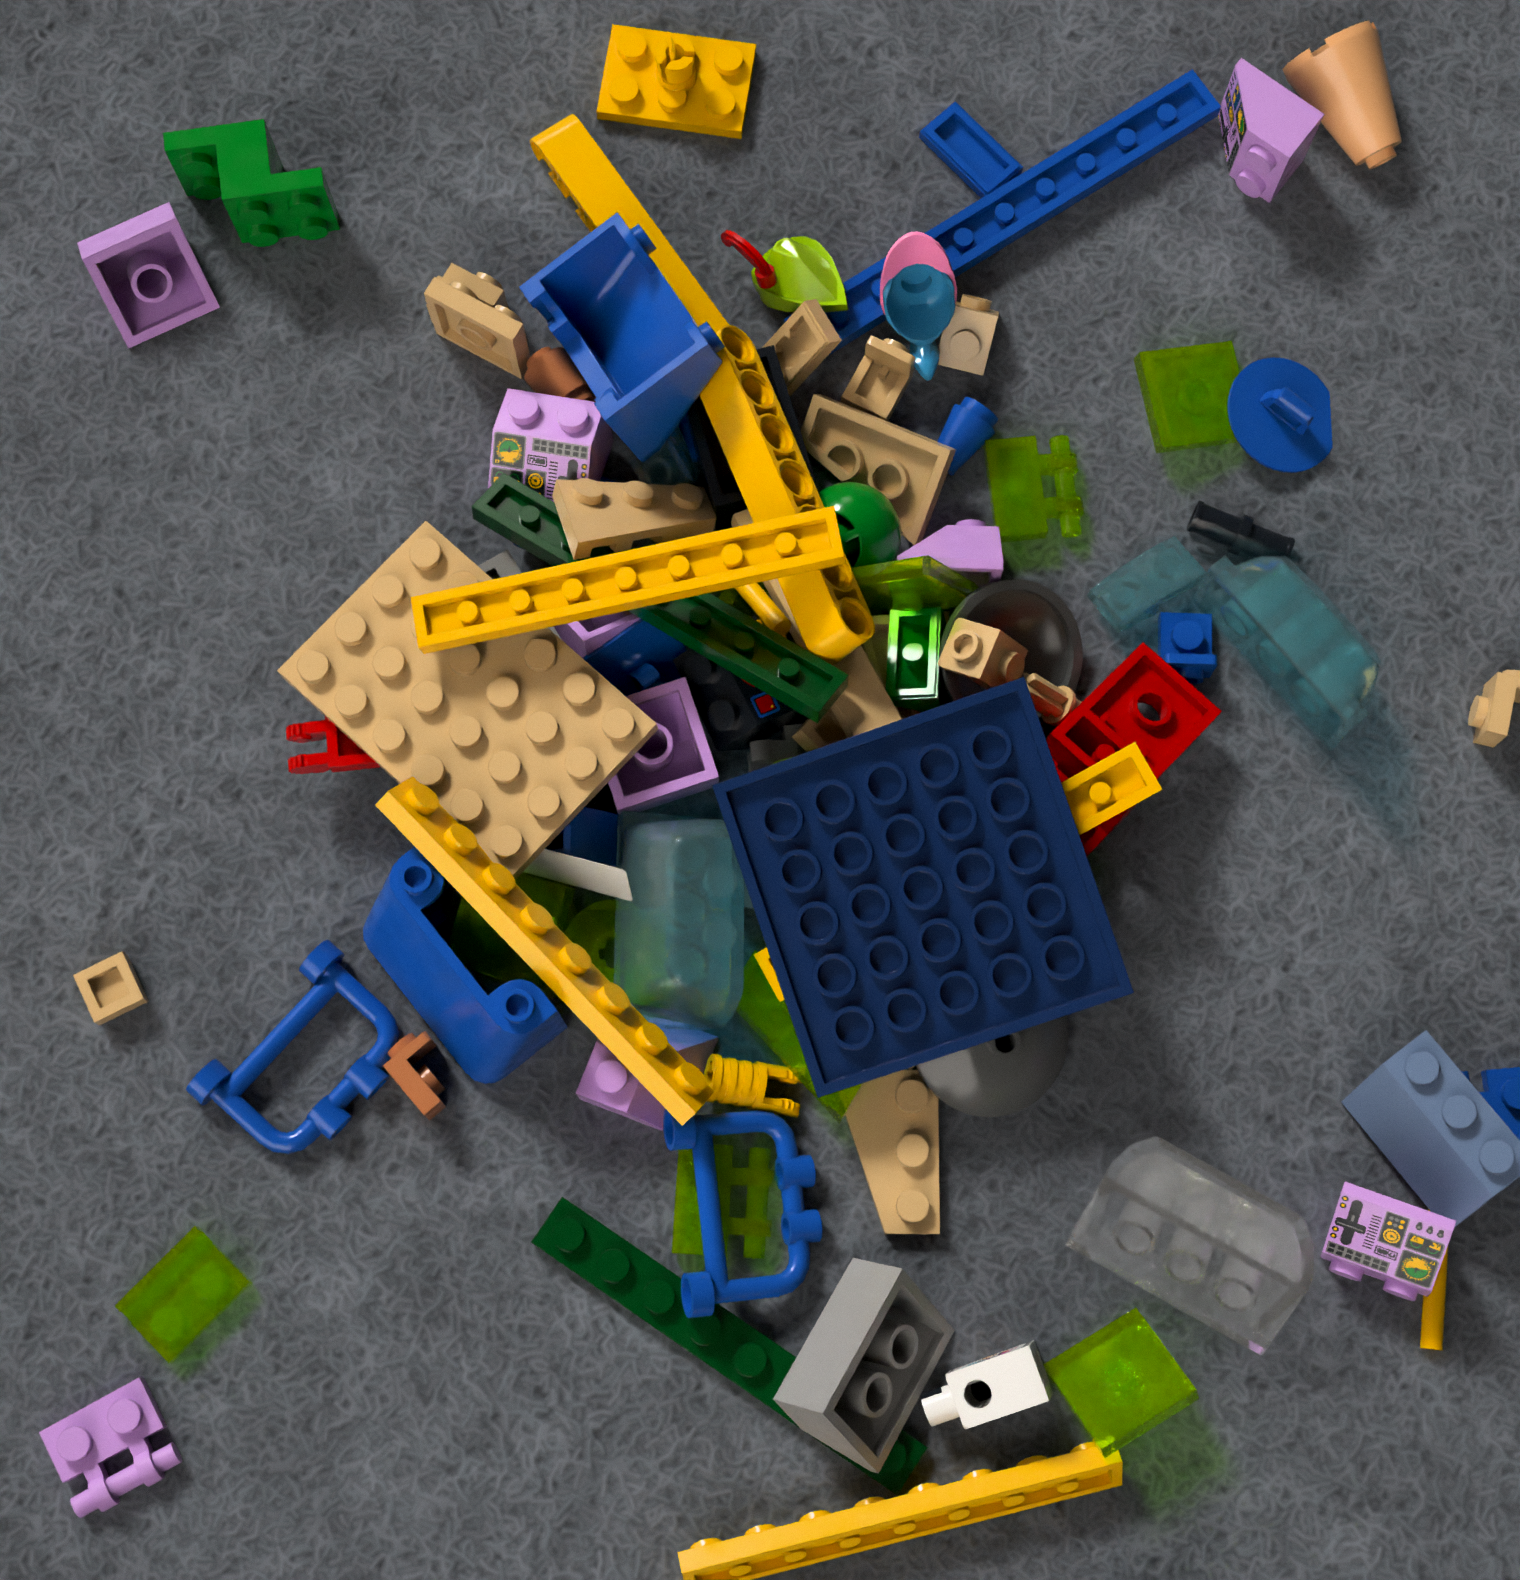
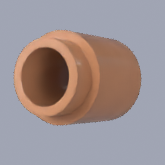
[524,347,596,402]

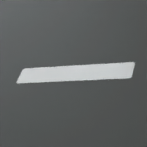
[523,849,633,901]

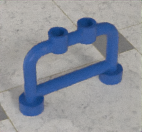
[186,939,399,1154]
[663,1109,822,1318]

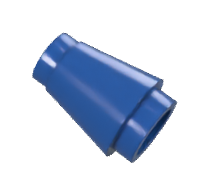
[937,397,998,476]

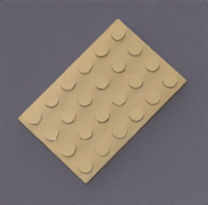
[277,521,658,880]

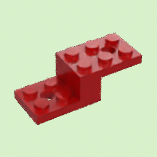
[1046,642,1222,857]

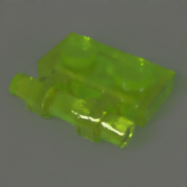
[983,435,1084,543]
[672,1144,775,1259]

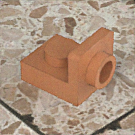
[383,1031,446,1121]

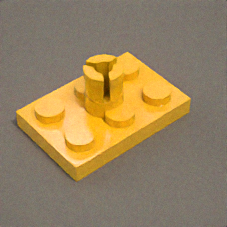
[596,24,756,139]

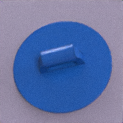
[1227,357,1333,473]

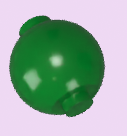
[819,482,901,585]

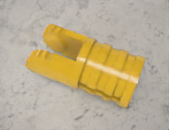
[704,1053,805,1118]

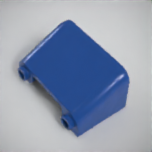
[519,212,725,463]
[363,846,568,1084]

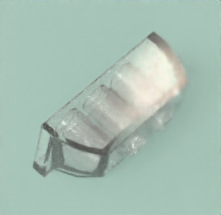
[1065,1136,1314,1356]

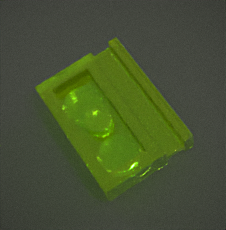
[115,1226,252,1363]

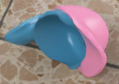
[880,231,957,381]

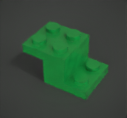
[163,119,340,247]

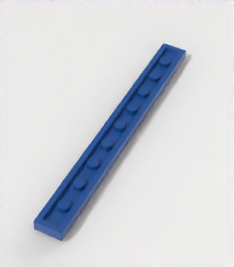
[784,69,1221,356]

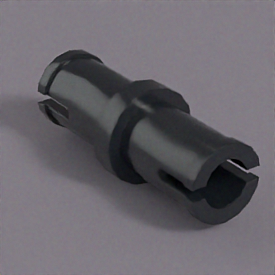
[1186,500,1295,569]

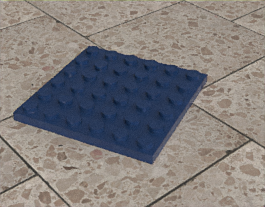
[712,677,1134,1098]

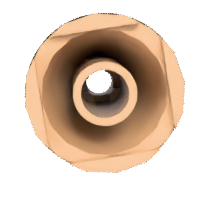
[1282,21,1402,170]

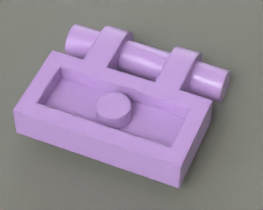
[39,1377,182,1518]

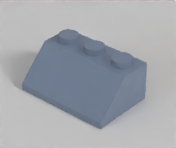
[1341,1030,1520,1228]

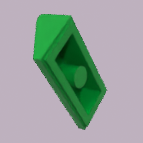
[886,607,947,712]

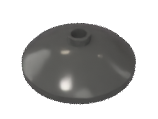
[939,579,1083,727]
[916,1015,1069,1117]

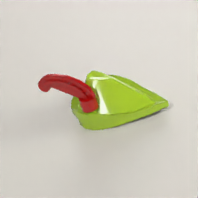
[721,230,849,312]

